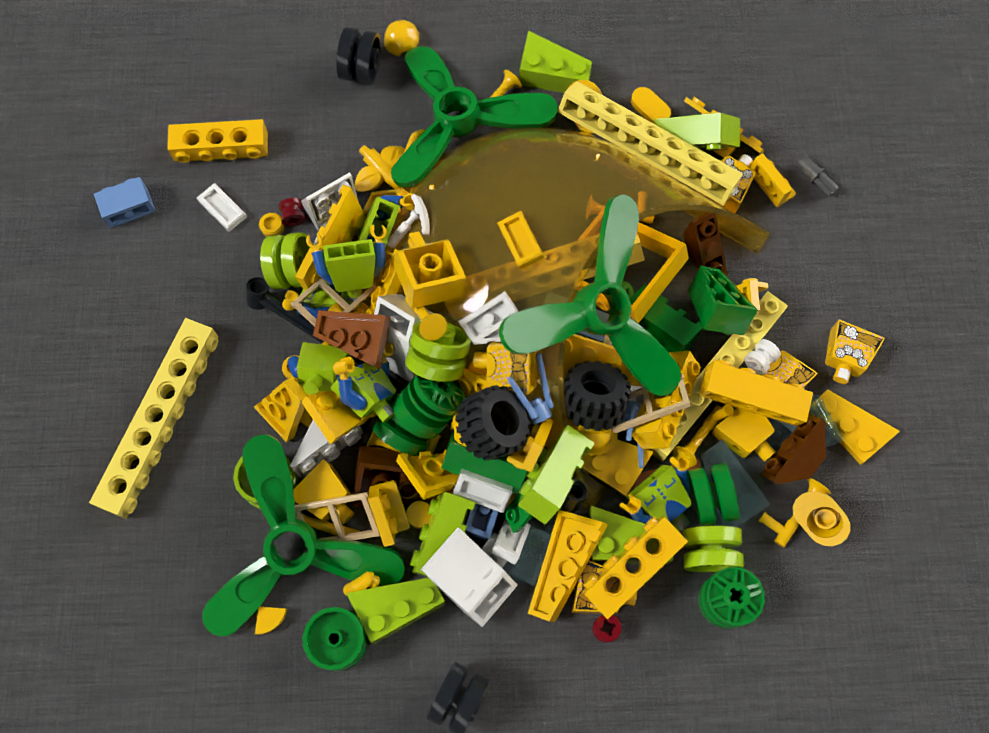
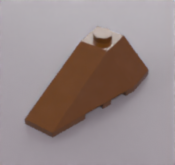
[352,445,454,507]

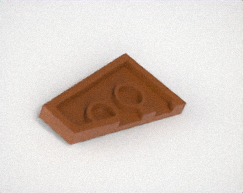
[313,310,391,370]

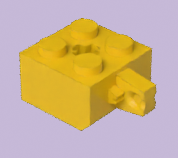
[394,231,466,309]

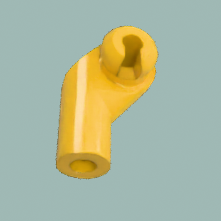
[343,572,380,596]

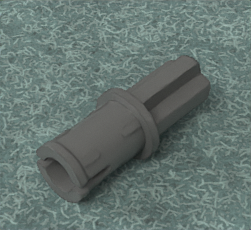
[796,155,839,196]

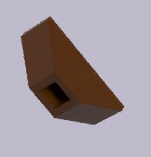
[683,210,728,275]
[761,414,826,484]

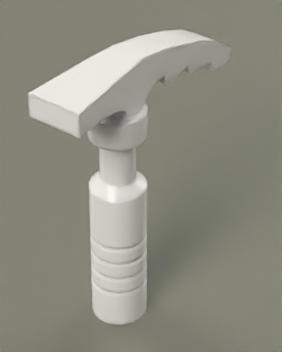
[387,194,430,248]

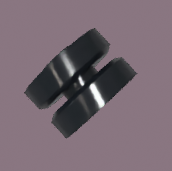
[336,27,381,85]
[426,662,490,733]

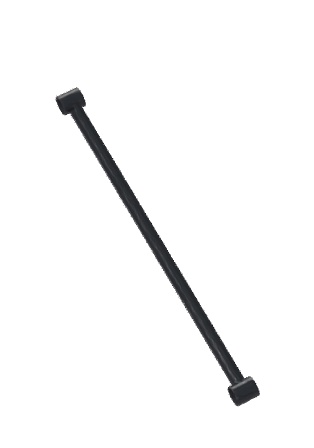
[246,277,588,513]

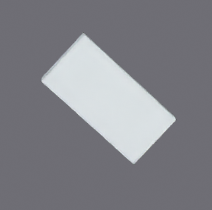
[197,183,247,232]
[453,469,513,513]
[491,517,531,565]

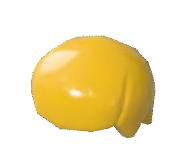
[384,20,419,56]

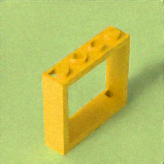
[561,207,689,324]

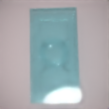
[509,526,551,587]

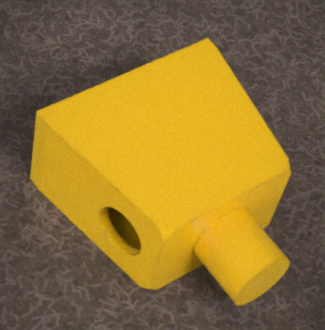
[711,408,776,462]
[293,459,354,524]

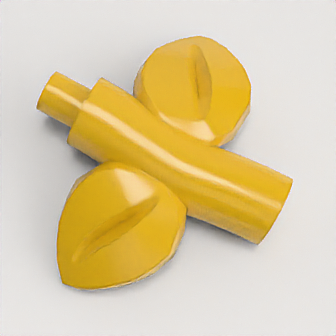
[355,145,405,192]

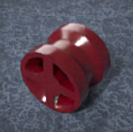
[279,198,306,226]
[592,615,622,643]

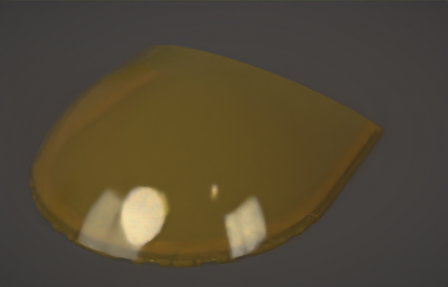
[370,127,770,509]

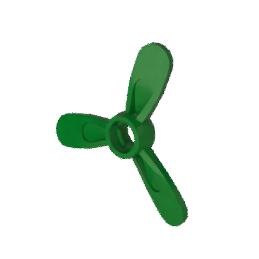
[391,46,558,188]
[499,195,681,396]
[203,434,405,636]

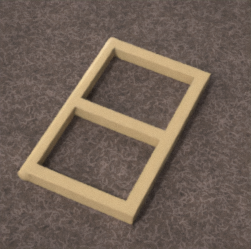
[291,277,376,327]
[612,373,691,433]
[295,492,380,548]

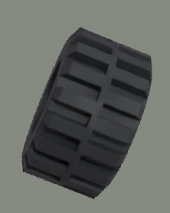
[560,361,631,431]
[455,385,530,461]

